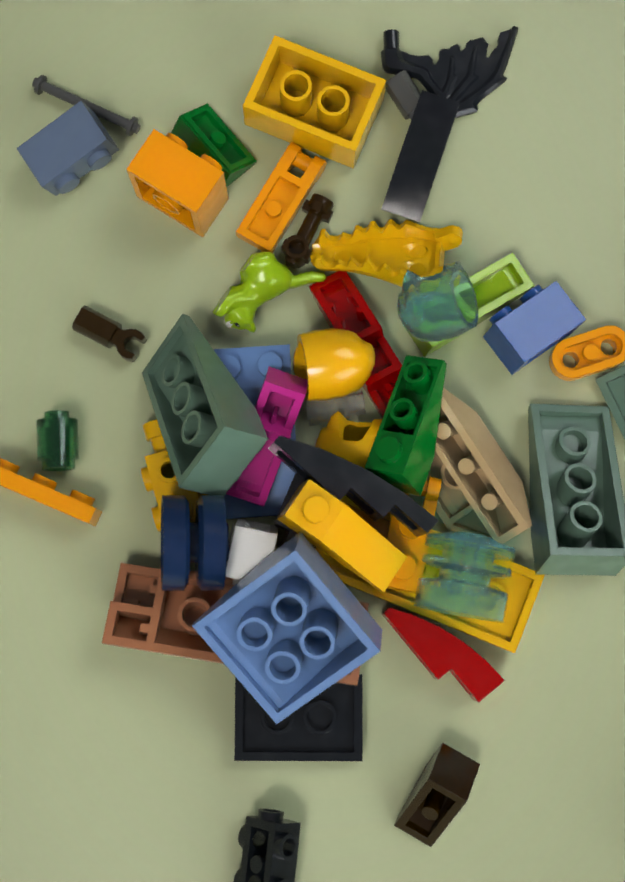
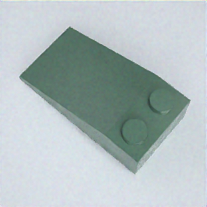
[142,314,268,496]
[528,404,625,576]

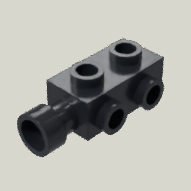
[233,809,301,882]

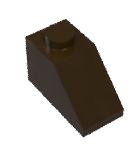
[394,743,480,847]

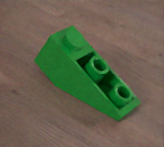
[365,355,447,496]

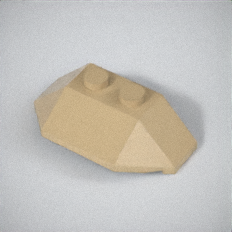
[426,387,532,548]

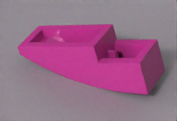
[226,367,308,507]

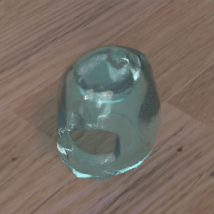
[397,260,478,342]

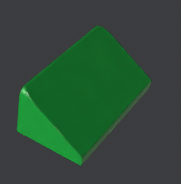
[171,103,257,187]

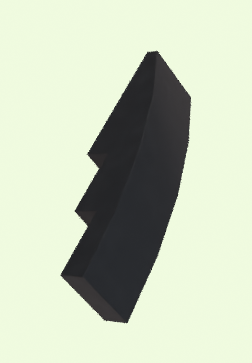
[268,436,439,537]

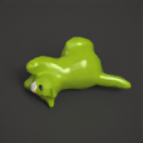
[212,251,326,333]

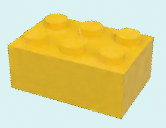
[243,35,386,169]

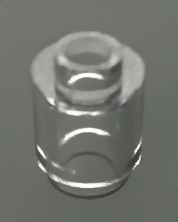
[305,390,366,429]

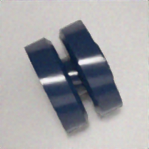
[161,495,229,591]

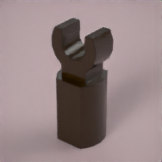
[72,305,147,362]

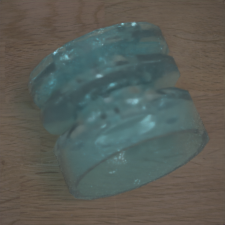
[414,531,516,623]

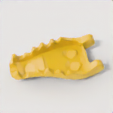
[310,219,463,291]

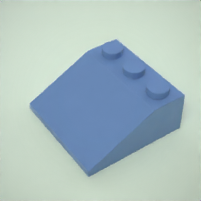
[192,532,382,724]

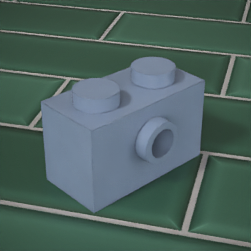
[17,101,119,196]

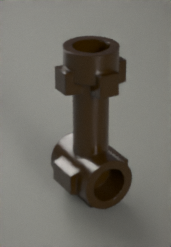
[281,194,334,269]

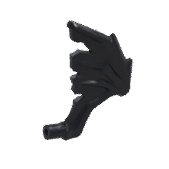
[381,26,518,118]

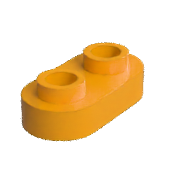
[549,325,625,381]

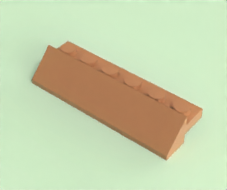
[102,563,369,686]

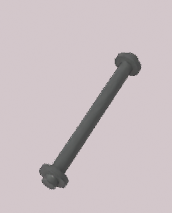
[32,75,141,137]

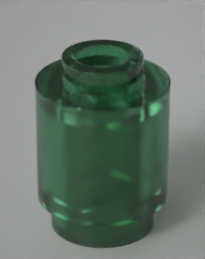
[36,410,79,472]

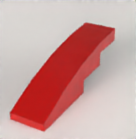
[309,271,402,419]

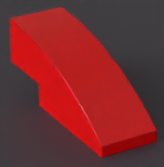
[381,608,505,702]

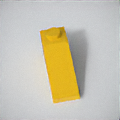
[277,479,407,593]

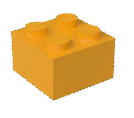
[126,129,229,237]

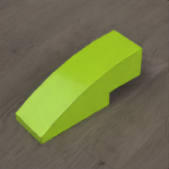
[403,253,535,357]

